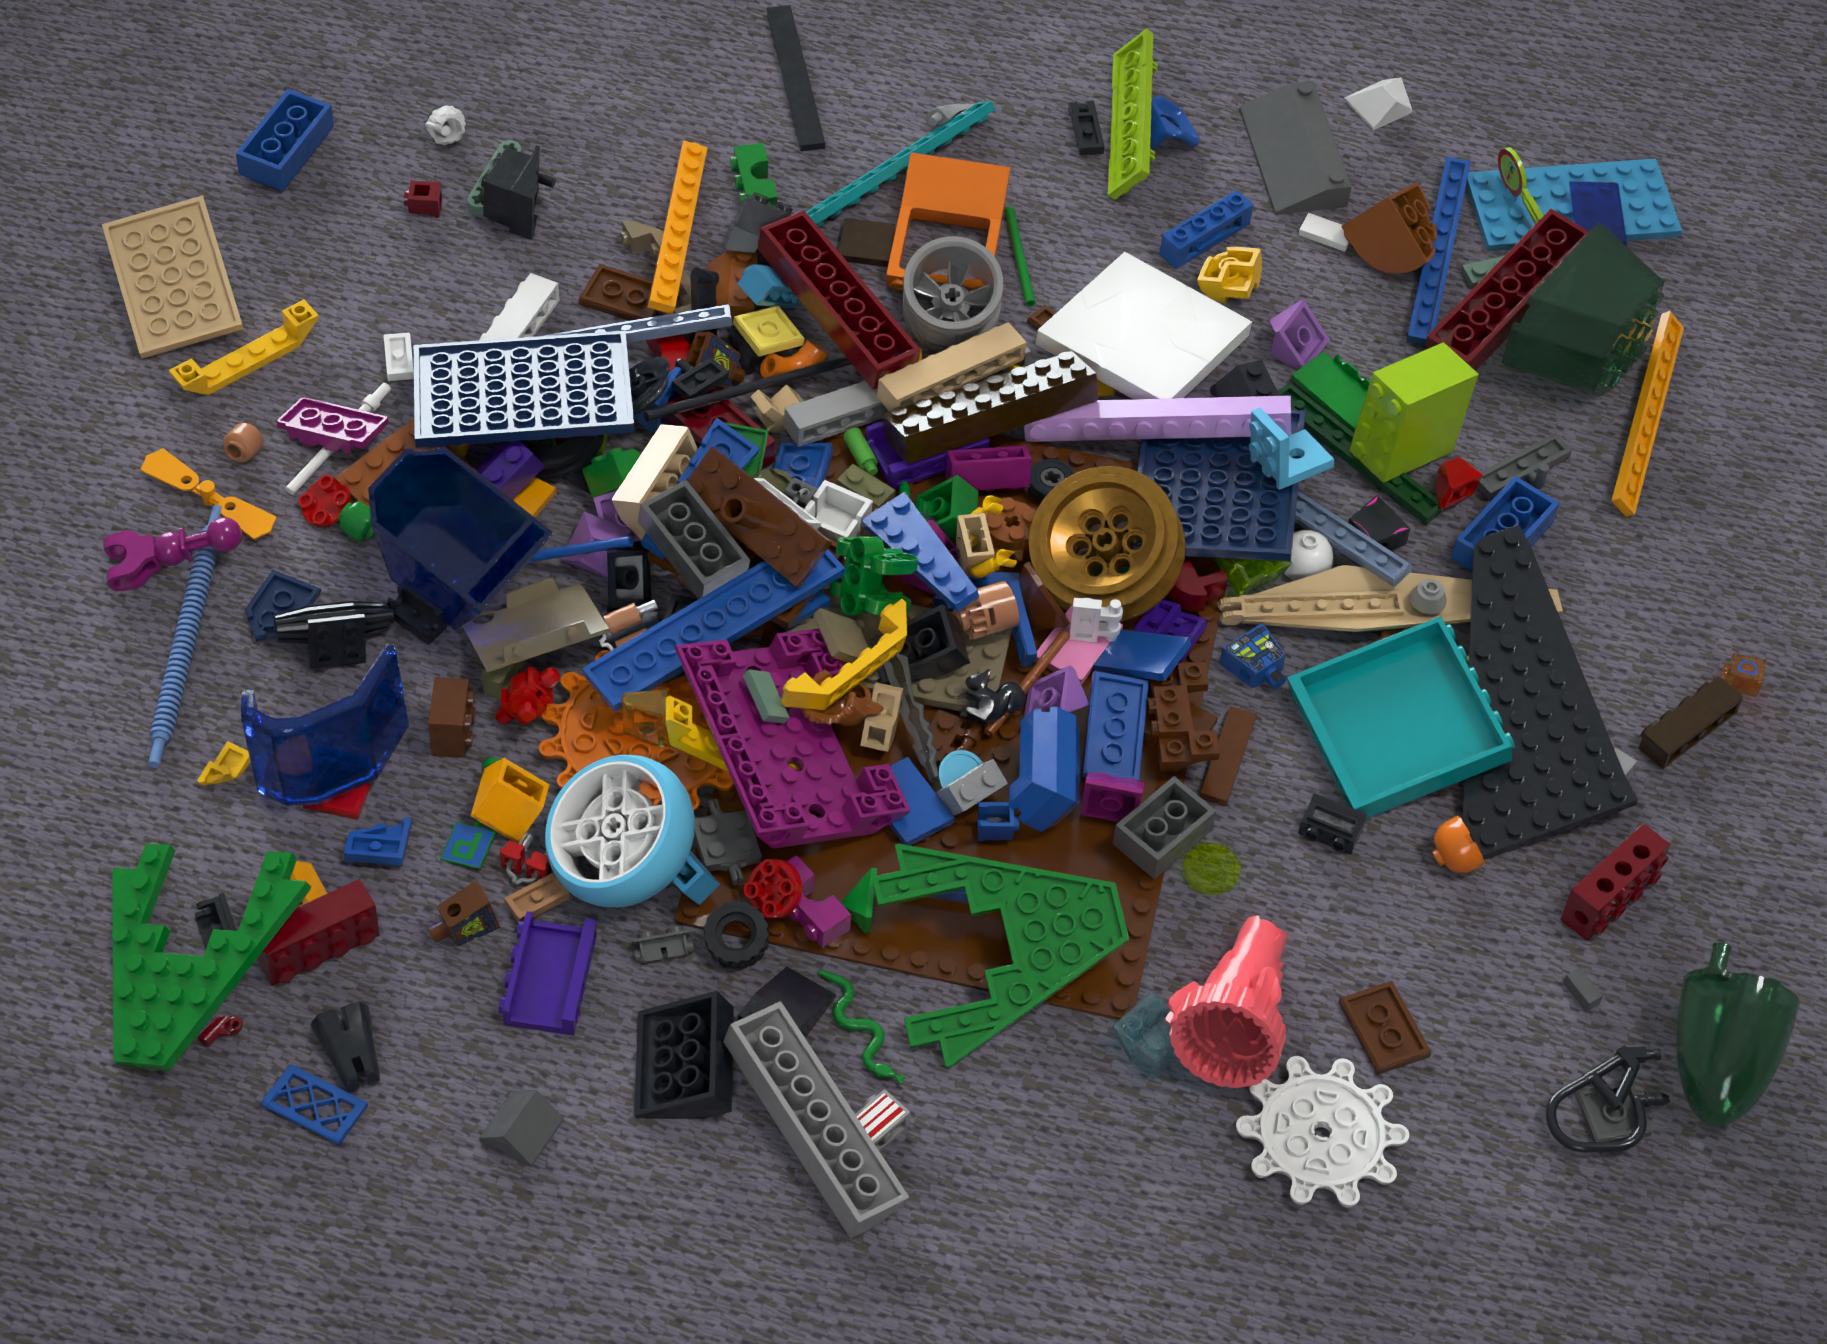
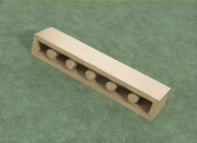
[877,322,1027,411]

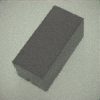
[1563,968,1603,1012]

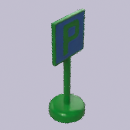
[440,757,500,870]

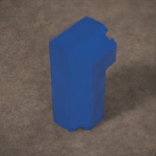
[1009,707,1080,832]

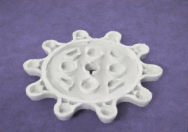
[1236,1056,1409,1208]

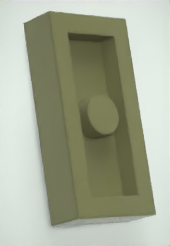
[836,464,895,510]

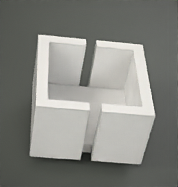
[804,480,873,558]

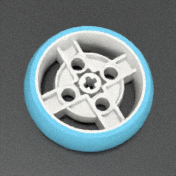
[545,755,695,907]

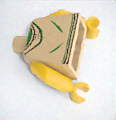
[956,496,1017,579]

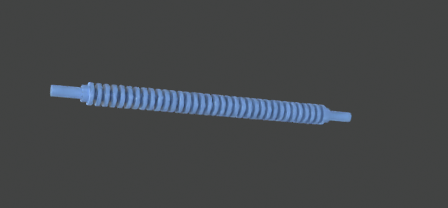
[148,505,222,768]

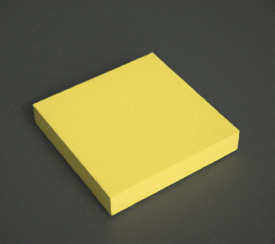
[733,305,805,357]

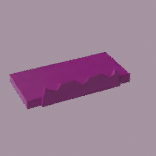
[276,397,389,455]

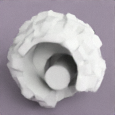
[425,105,466,145]

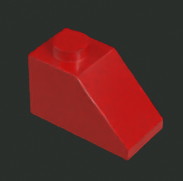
[1434,456,1483,509]

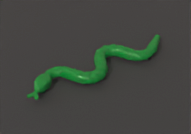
[818,969,906,1084]

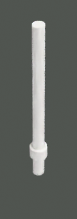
[285,383,391,495]

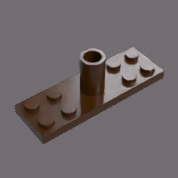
[687,446,832,587]

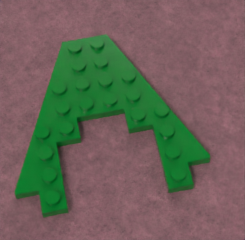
[112,843,311,1071]
[872,844,1129,1069]

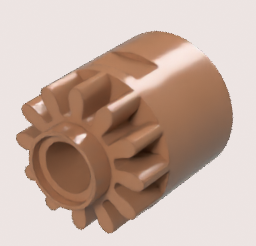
[953,581,1019,640]

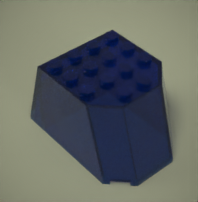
[368,447,553,630]

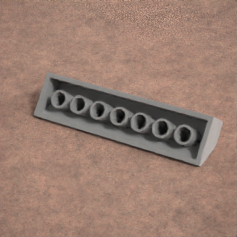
[723,1001,910,1239]

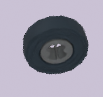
[1029,459,1075,502]

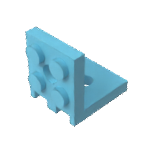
[1249,407,1334,490]

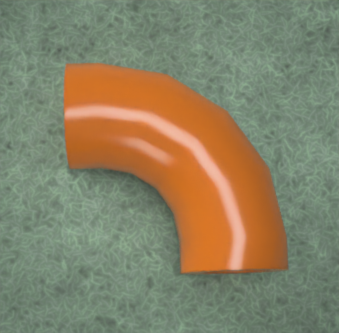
[760,339,829,383]

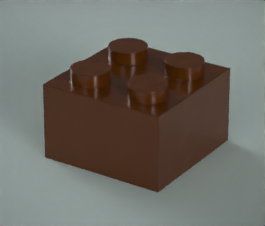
[428,677,476,758]

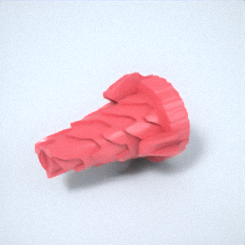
[1166,915,1288,1088]

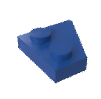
[344,818,412,866]

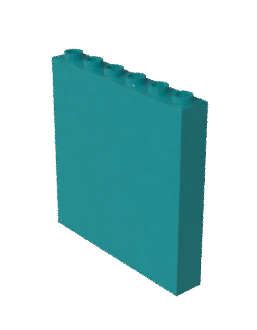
[1287,616,1515,819]

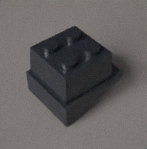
[481,145,556,240]
[723,192,795,253]

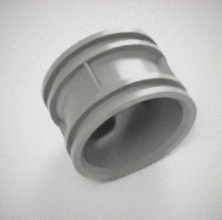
[902,236,1003,351]

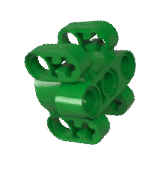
[829,536,919,616]

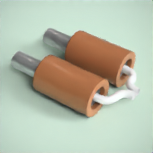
[599,600,658,651]

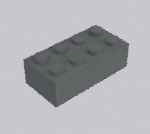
[638,480,750,599]

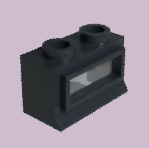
[1298,793,1367,855]

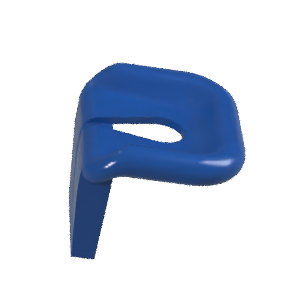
[1150,95,1200,150]

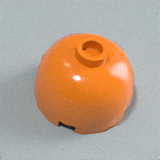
[1432,815,1485,874]

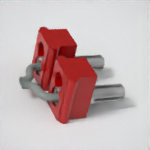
[500,833,551,885]

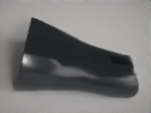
[310,1002,380,1091]

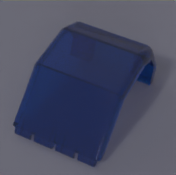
[241,644,409,807]

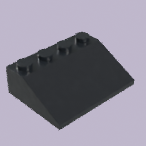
[634,991,734,1119]

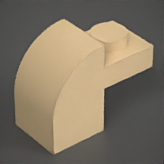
[751,385,803,433]
[860,682,903,752]

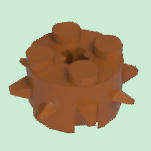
[986,497,1036,562]

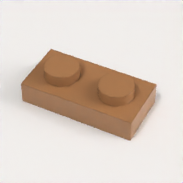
[504,872,570,923]

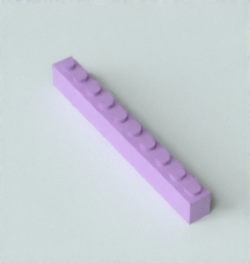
[1024,396,1291,442]

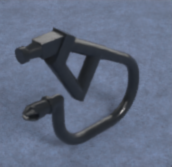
[1546,1045,1670,1153]

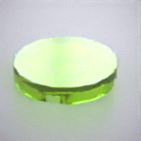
[1183,842,1241,895]

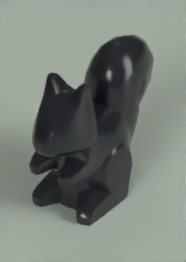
[960,669,1026,727]

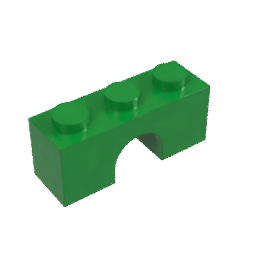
[730,143,778,207]

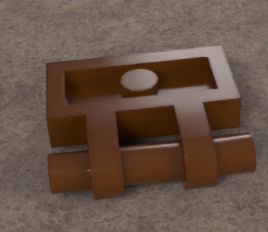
[915,710,982,767]

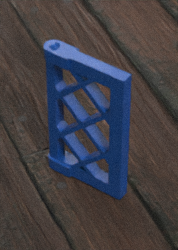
[261,1064,368,1146]

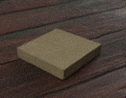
[814,608,868,664]

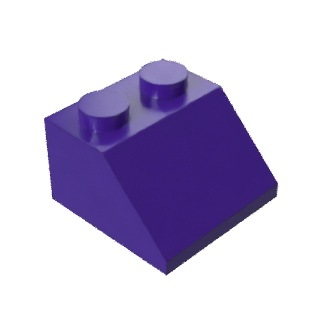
[475,440,545,502]

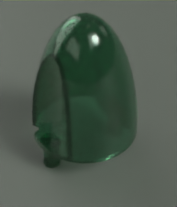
[1676,942,1800,1127]

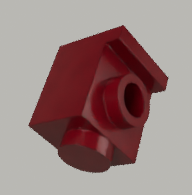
[404,180,443,218]

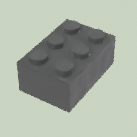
[1112,776,1216,879]

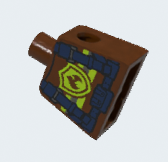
[686,332,746,388]
[427,880,501,946]

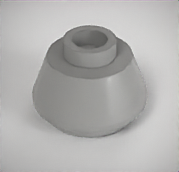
[1410,579,1447,615]

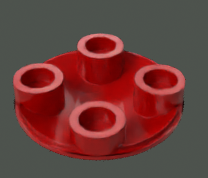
[298,474,351,527]

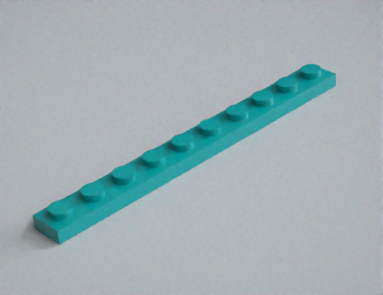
[806,101,996,227]

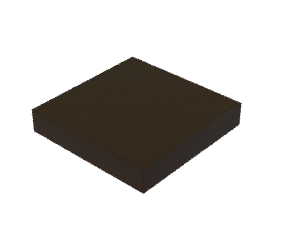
[839,218,895,267]

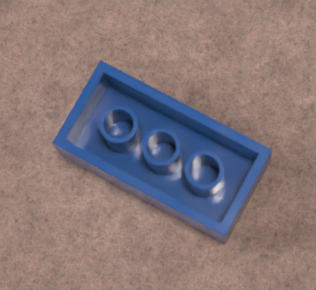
[236,89,334,191]
[1451,476,1560,572]

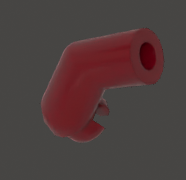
[198,1016,243,1047]

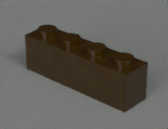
[1638,676,1743,769]

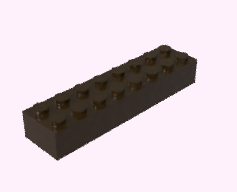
[882,351,1099,464]

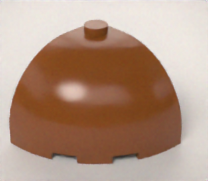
[1341,181,1437,274]

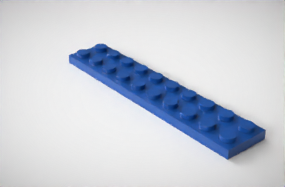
[582,549,845,712]

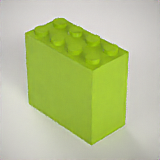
[1349,342,1479,483]

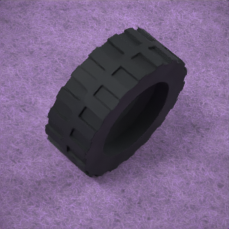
[704,900,770,969]

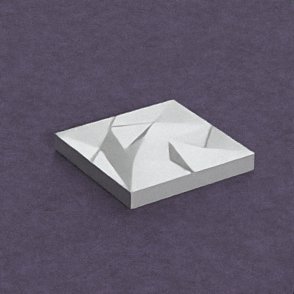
[1036,252,1252,400]

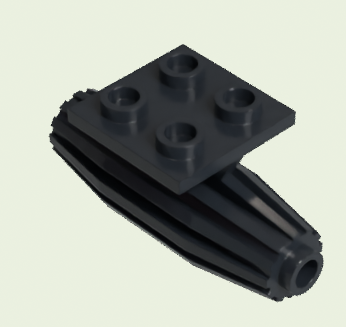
[274,600,394,669]

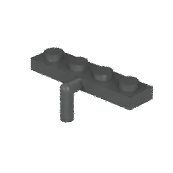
[1477,433,1572,500]

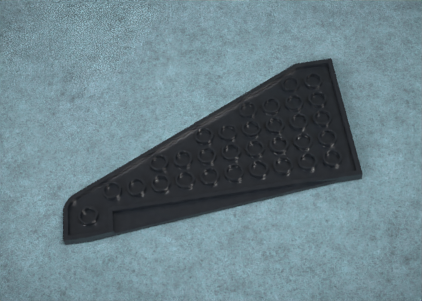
[1462,525,1638,860]

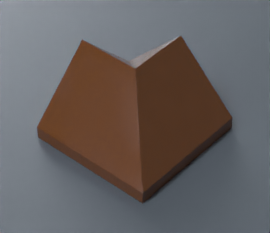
[1019,561,1071,631]

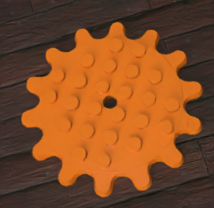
[539,650,734,812]

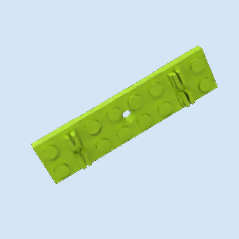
[1108,28,1158,200]

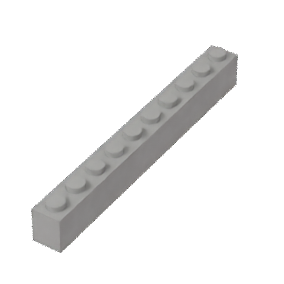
[783,346,1031,447]

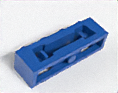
[1159,190,1254,269]

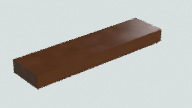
[1200,706,1257,806]

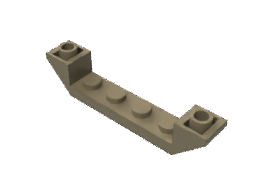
[620,220,692,342]

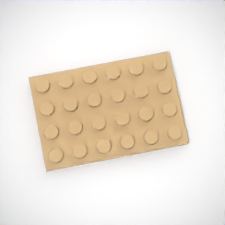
[102,195,244,359]

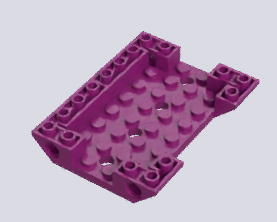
[675,629,910,849]

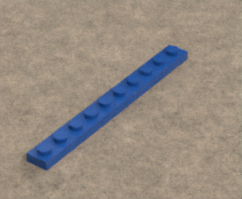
[1406,157,1471,346]

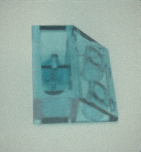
[1112,990,1178,1081]

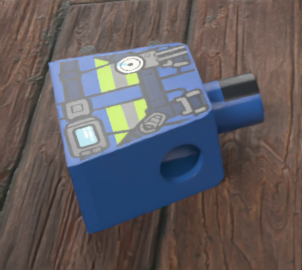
[1219,623,1287,690]

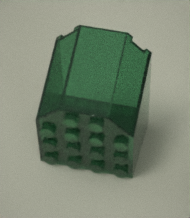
[1502,222,1665,395]

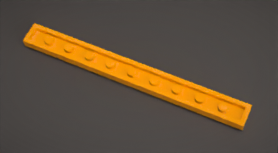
[648,140,708,314]
[1611,311,1684,517]

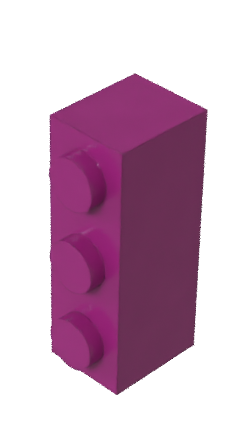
[946,446,1032,491]

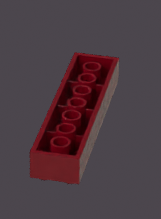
[1426,209,1592,371]
[758,210,921,390]

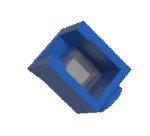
[977,802,1019,842]

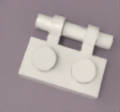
[1069,598,1123,642]

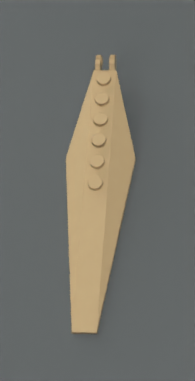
[1217,565,1563,632]

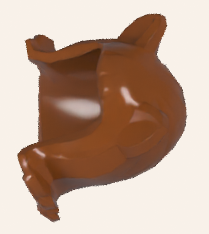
[801,670,884,727]

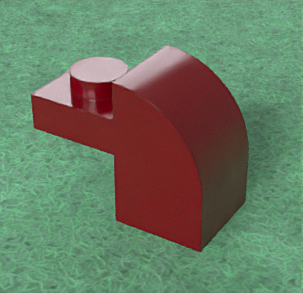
[1167,561,1228,612]

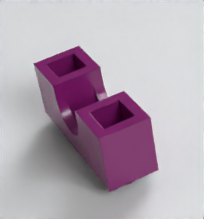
[787,856,851,948]

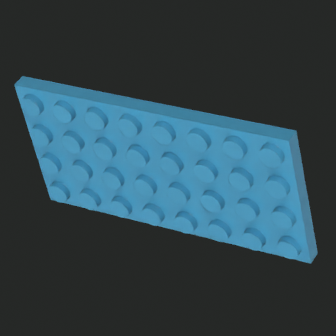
[1466,159,1682,251]

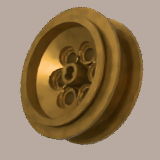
[1029,466,1186,623]

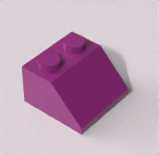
[1080,771,1145,822]

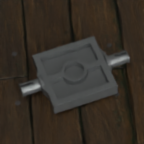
[694,799,762,886]

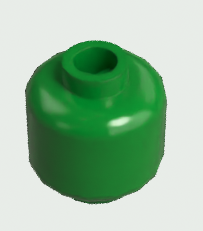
[338,501,380,542]

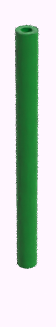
[1004,207,1036,307]

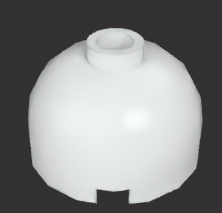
[1279,530,1333,581]

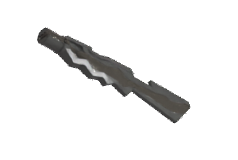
[884,653,939,782]

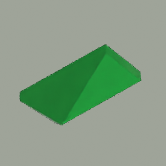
[841,868,877,933]

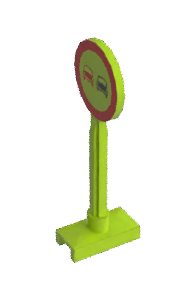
[1498,147,1592,273]

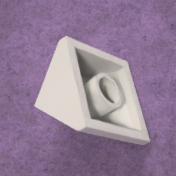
[1344,78,1412,130]

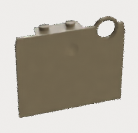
[462,577,610,672]

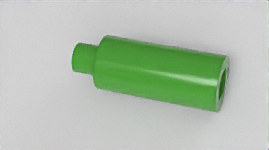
[843,428,878,476]

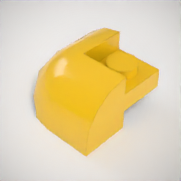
[1197,247,1262,304]

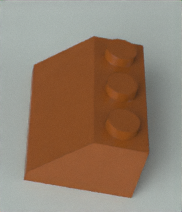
[707,249,759,322]

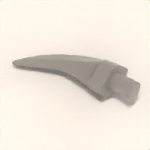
[927,104,974,126]

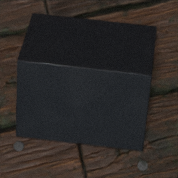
[607,549,651,608]

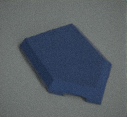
[245,570,321,641]

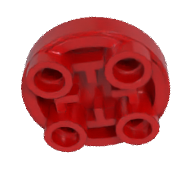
[744,859,802,918]

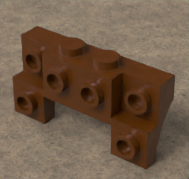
[1147,662,1220,772]

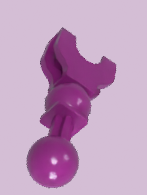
[103,517,242,591]

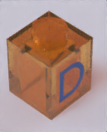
[1721,653,1766,697]

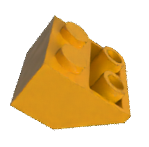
[471,758,549,843]

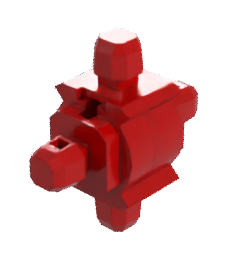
[495,667,560,726]

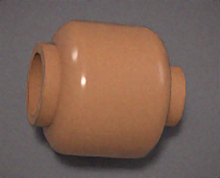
[223,423,264,463]

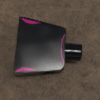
[1348,495,1410,551]

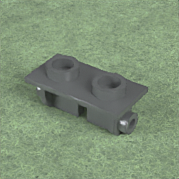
[631,926,694,964]

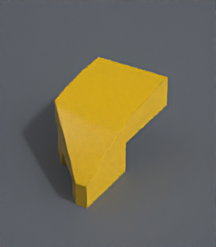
[197,741,254,786]

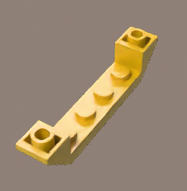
[169,299,319,395]
[781,599,907,710]
[666,695,800,771]

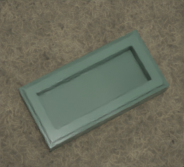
[743,670,790,724]

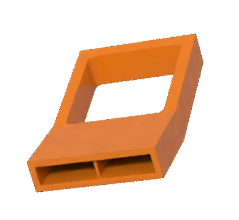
[886,153,1010,292]

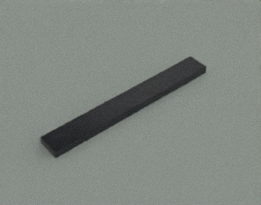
[767,5,825,151]

